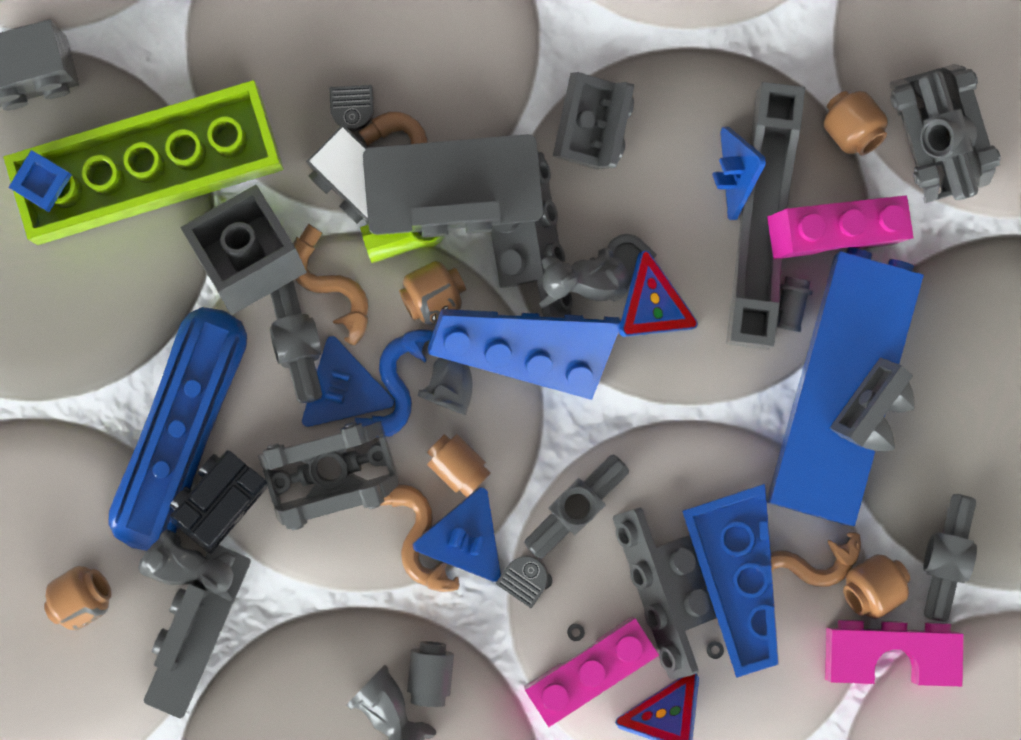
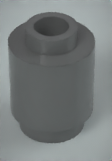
[407,641,454,707]

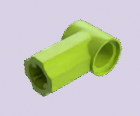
[360,225,445,263]

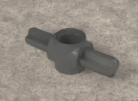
[919,72,978,200]
[270,281,322,403]
[524,454,629,559]
[923,494,977,622]

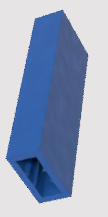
[767,247,924,526]

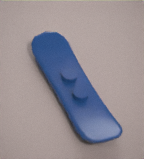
[108,307,247,550]

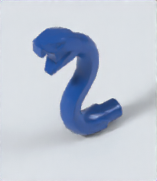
[354,329,433,438]

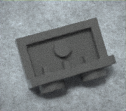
[553,72,634,169]

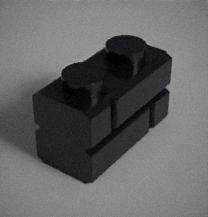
[169,450,268,554]

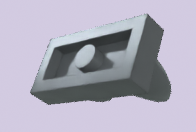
[830,357,915,451]

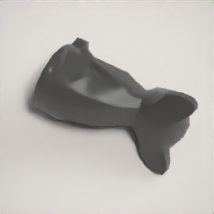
[539,247,630,308]
[417,357,473,415]
[138,530,236,601]
[346,665,437,740]

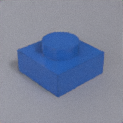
[8,150,72,212]

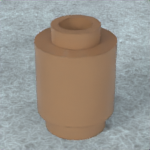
[427,434,491,497]

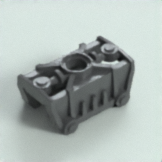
[889,64,1001,203]
[258,421,399,530]

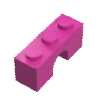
[767,195,914,259]
[524,616,659,728]
[825,620,964,687]

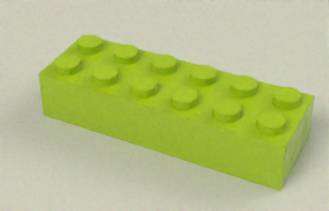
[3,80,284,245]

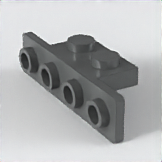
[491,152,572,318]
[613,507,717,679]
[144,545,251,718]

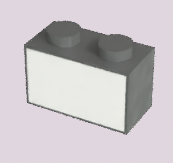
[306,124,368,224]

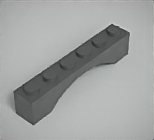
[726,82,806,350]

